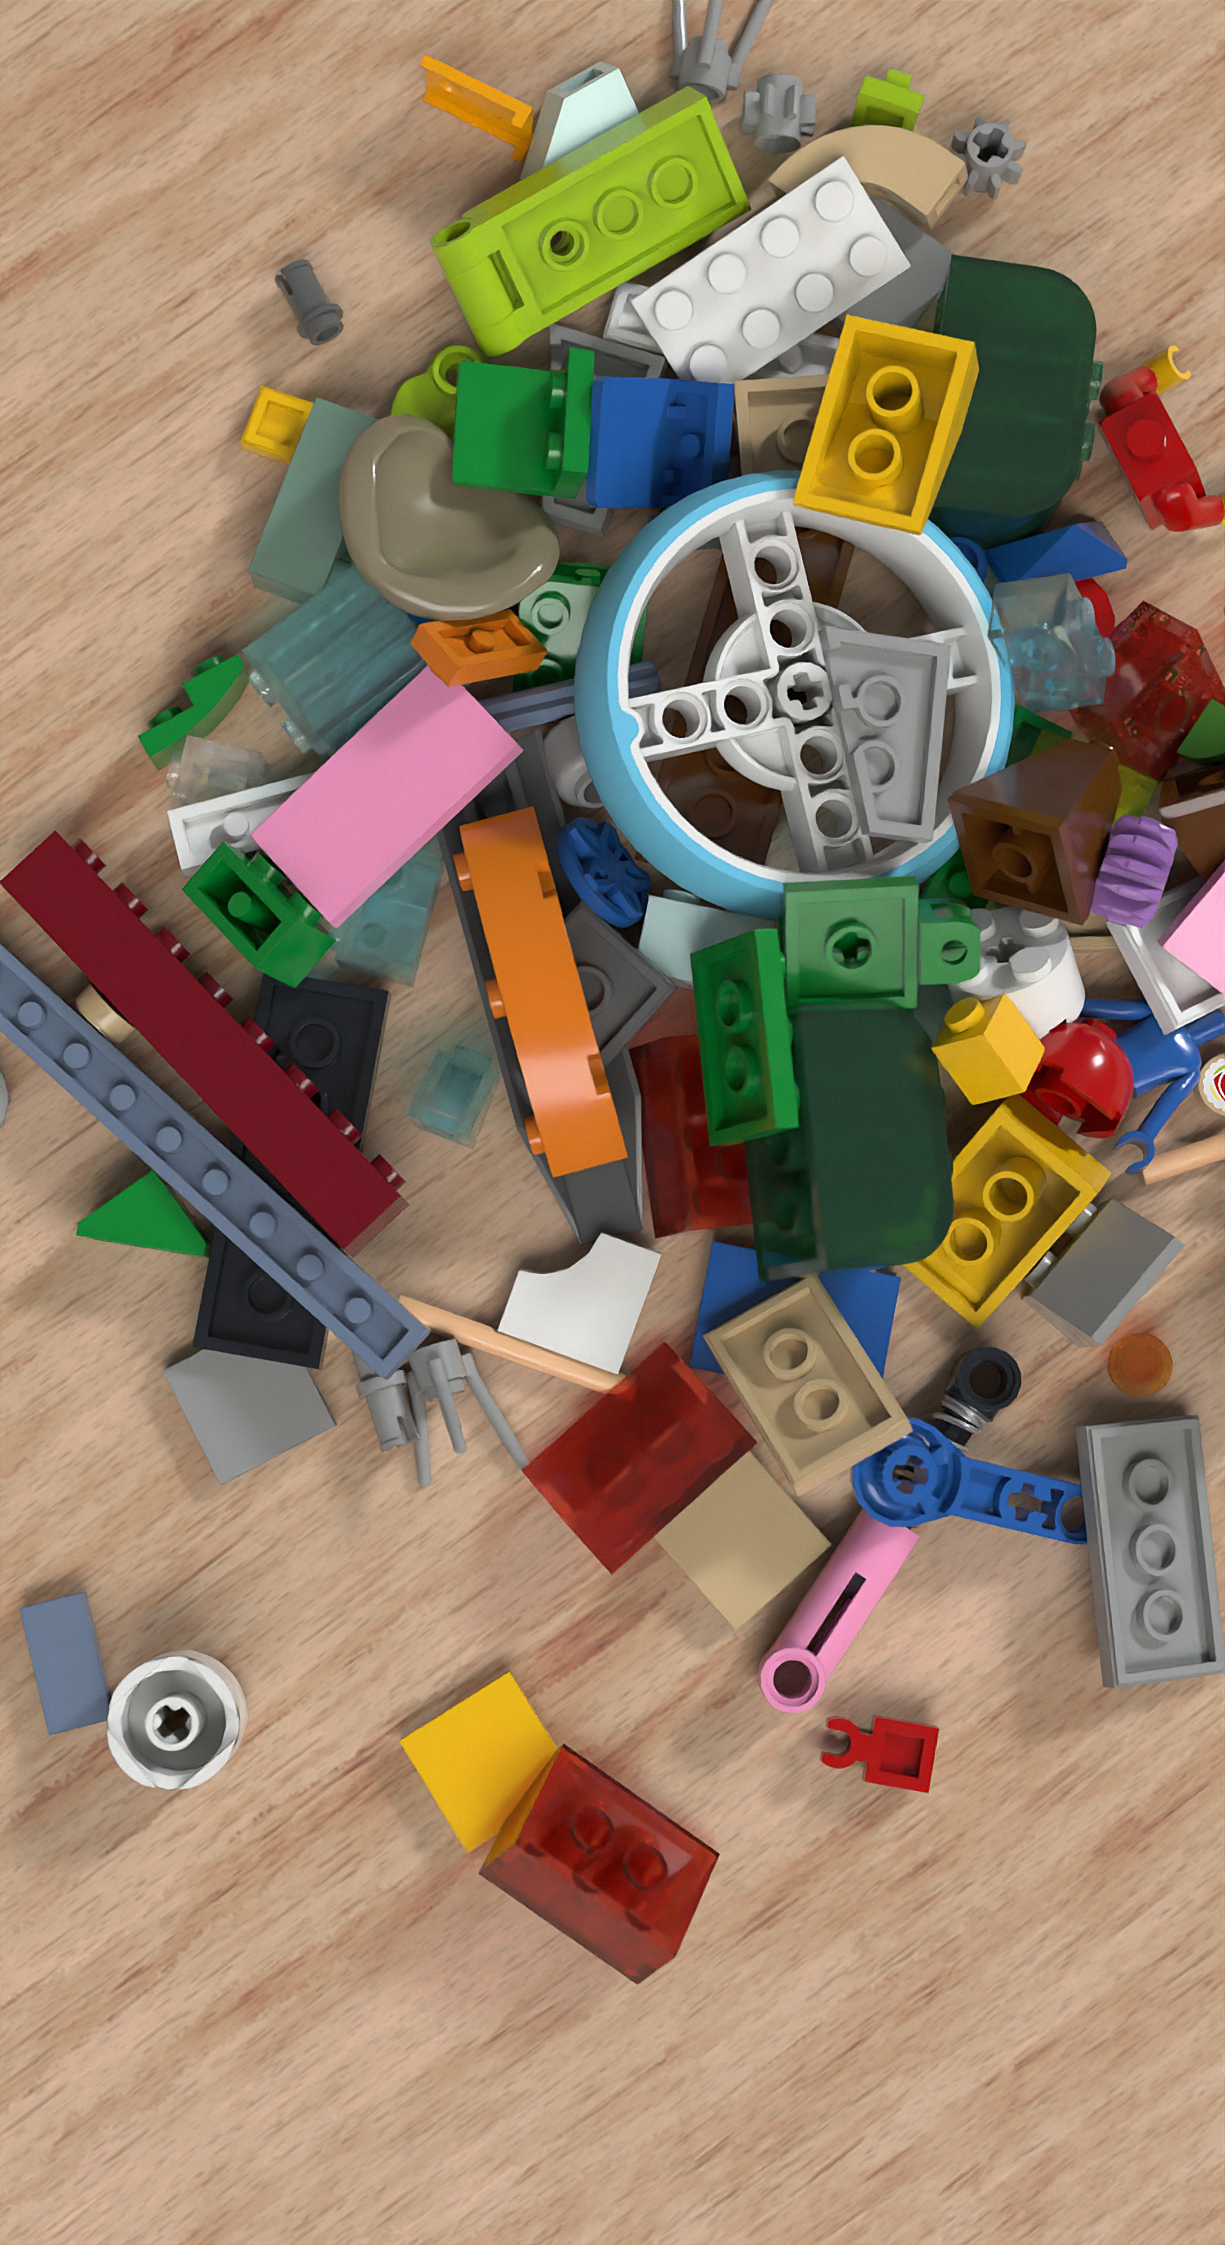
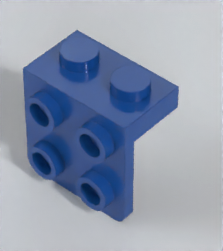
[586,376,735,508]

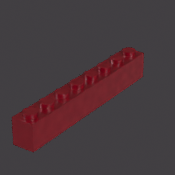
[0,830,409,1258]

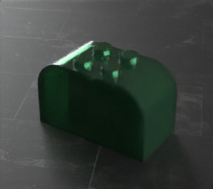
[928,254,1103,550]
[744,1002,954,1282]

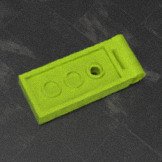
[430,86,752,357]

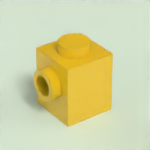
[931,992,1045,1105]

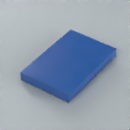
[688,1242,901,1379]

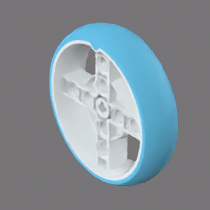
[574,470,1015,920]

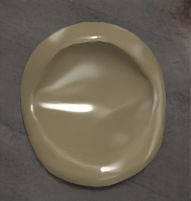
[339,414,560,621]

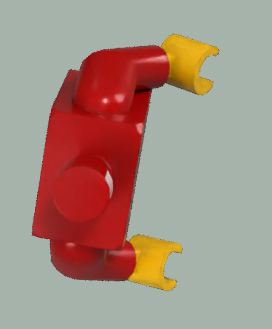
[1097,345,1225,532]

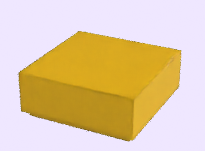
[240,385,314,465]

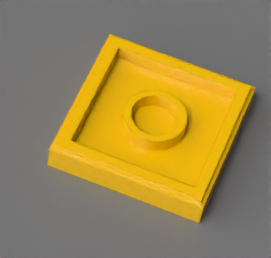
[399,1670,578,1853]

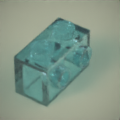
[987,573,1115,713]
[330,850,445,987]

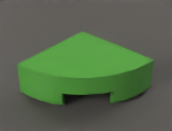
[1177,699,1225,766]

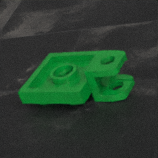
[783,876,981,1015]

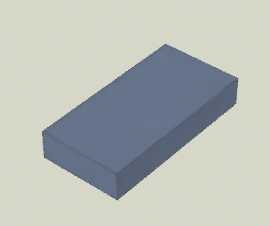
[20,1591,111,1736]

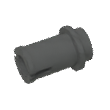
[275,259,344,345]

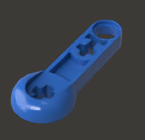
[850,1418,1087,1544]

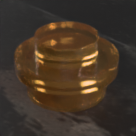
[1107,1333,1173,1397]

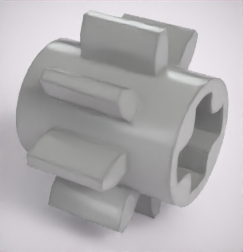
[741,74,817,153]
[951,115,1026,200]

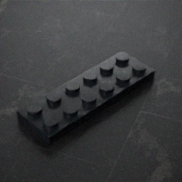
[192,973,391,1370]

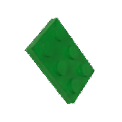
[690,929,800,1146]

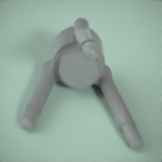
[670,0,773,102]
[406,1339,531,1487]

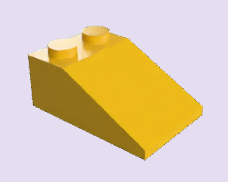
[793,315,979,536]
[881,1094,1112,1330]

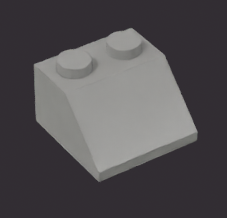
[1021,1198,1185,1348]

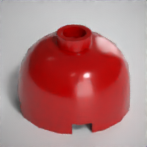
[1019,1018,1134,1139]

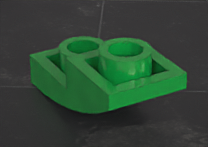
[138,654,251,771]

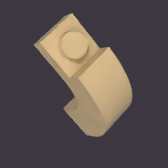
[768,125,969,230]

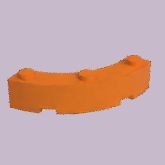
[453,806,628,1178]

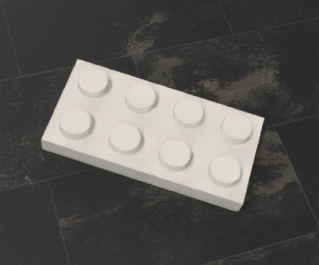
[630,156,911,384]

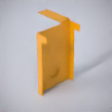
[419,54,534,163]

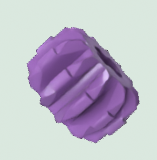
[1091,814,1178,928]

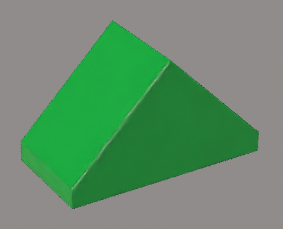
[76,1170,212,1258]

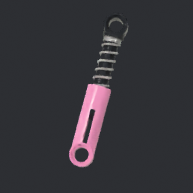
[757,1347,1021,1713]

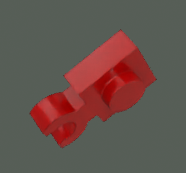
[819,1714,940,1793]

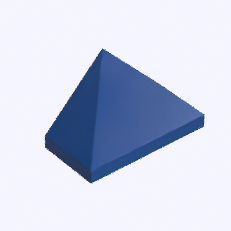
[986,521,1127,598]

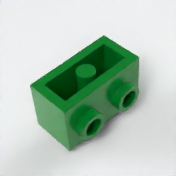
[182,841,337,988]

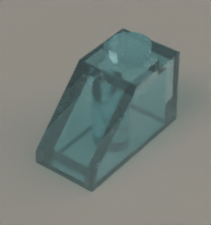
[407,1045,501,1149]

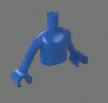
[1065,998,1225,1175]

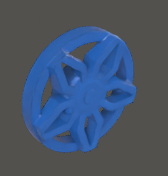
[557,817,652,927]

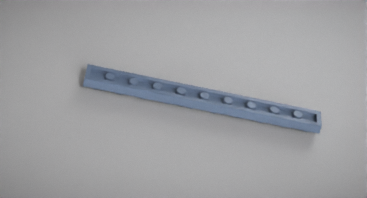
[0,942,431,1380]

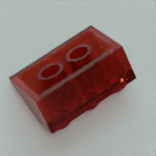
[628,1034,803,1239]
[521,1341,758,1575]
[478,1743,720,1985]

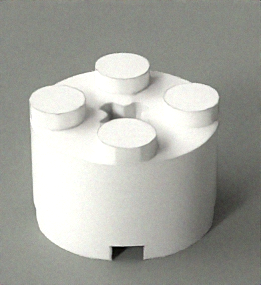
[947,906,1085,1040]
[107,1649,248,1790]

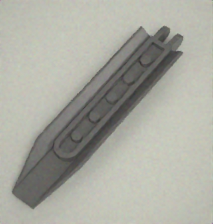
[437,697,643,1246]

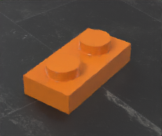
[410,609,548,687]

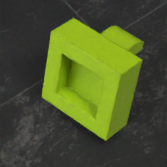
[850,68,925,132]

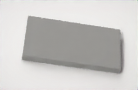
[1075,1415,1225,1689]

